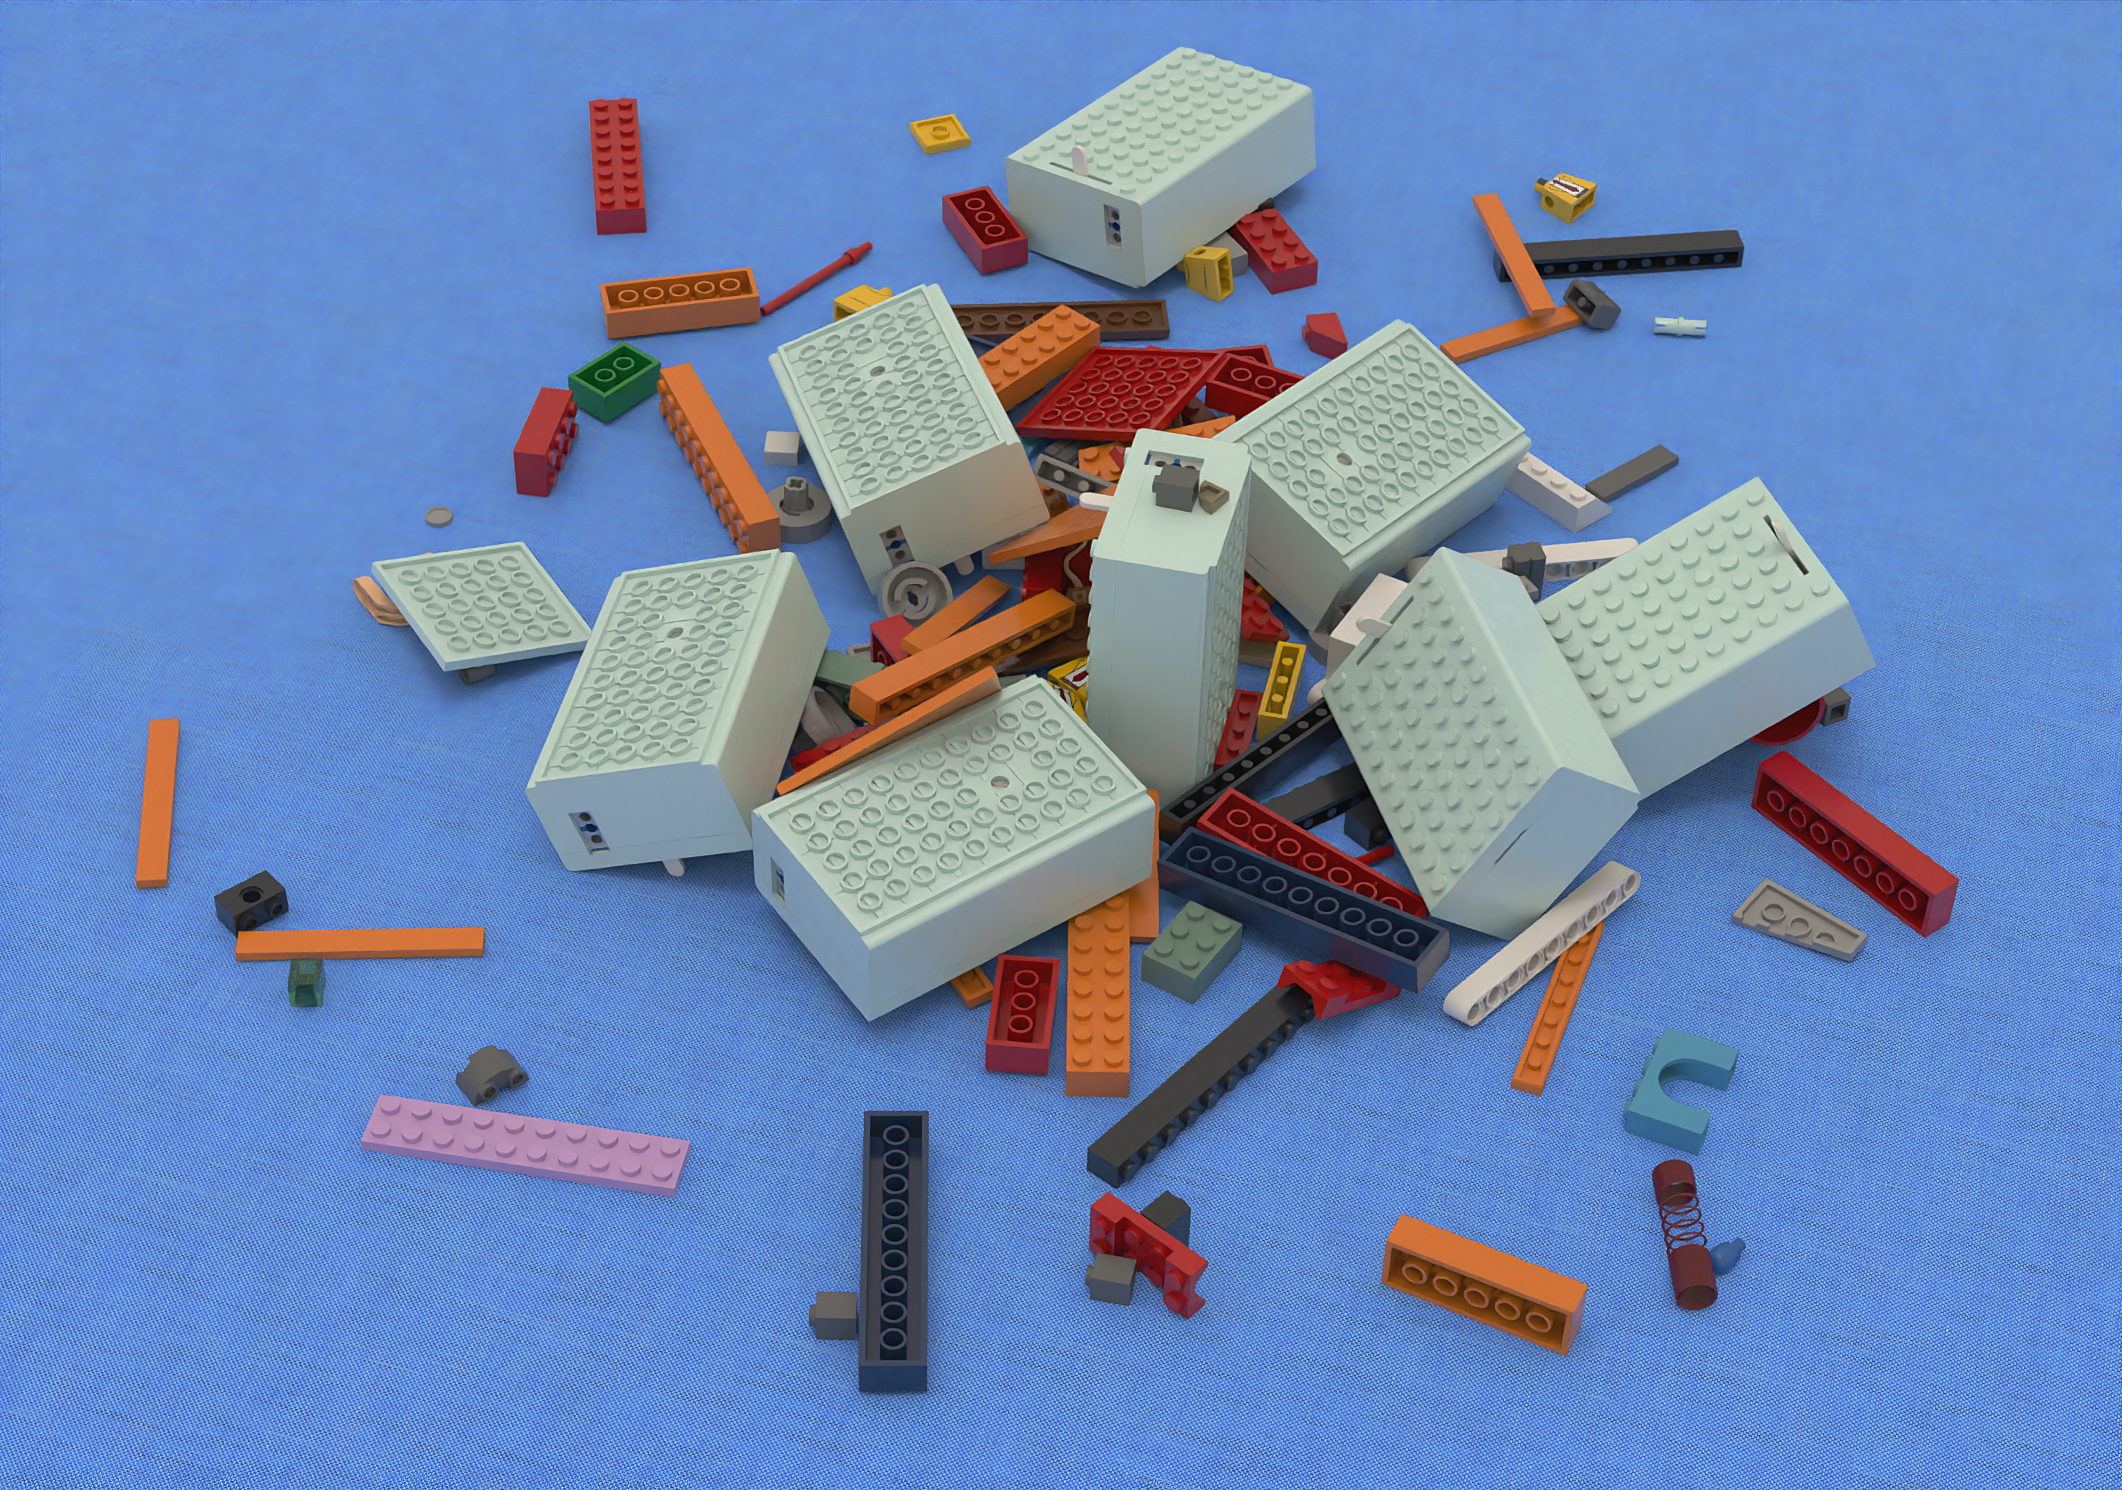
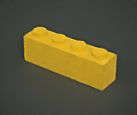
[1256,641,1307,741]

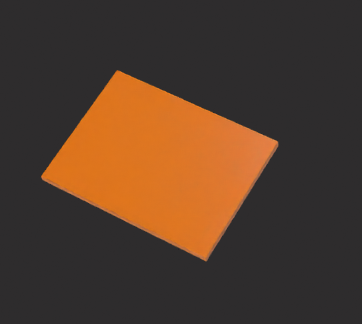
[987,483,1118,565]
[776,665,1002,796]

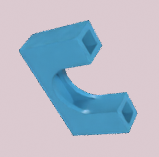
[1622,1026,1739,1156]

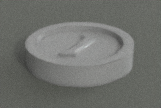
[425,506,453,528]

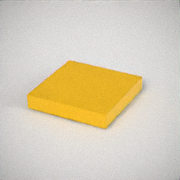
[909,114,971,155]

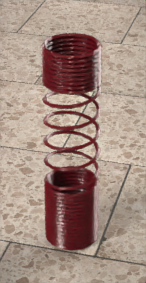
[1652,1159,1718,1310]

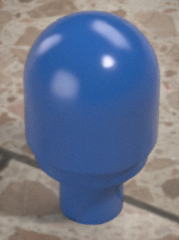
[1709,1238,1746,1274]

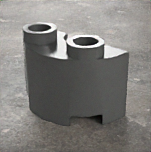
[456,1045,530,1107]

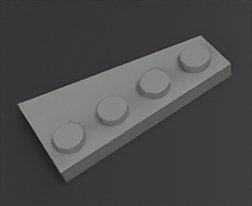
[1731,878,1868,961]

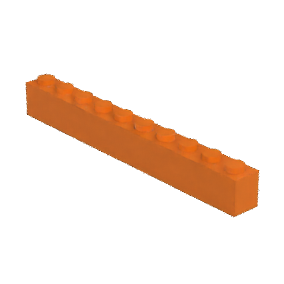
[849,588,1077,726]

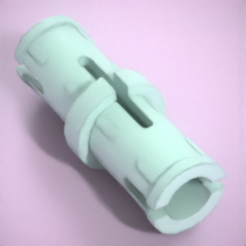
[1653,316,1706,337]

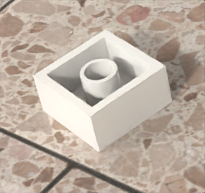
[764,431,801,466]

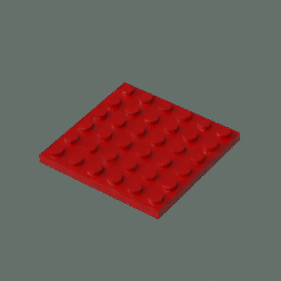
[1016,346,1228,442]

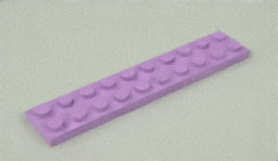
[361,1094,691,1197]

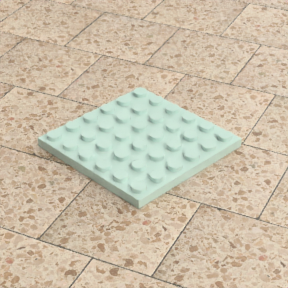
[371,541,592,672]

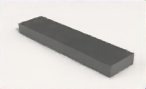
[1585,444,1679,503]

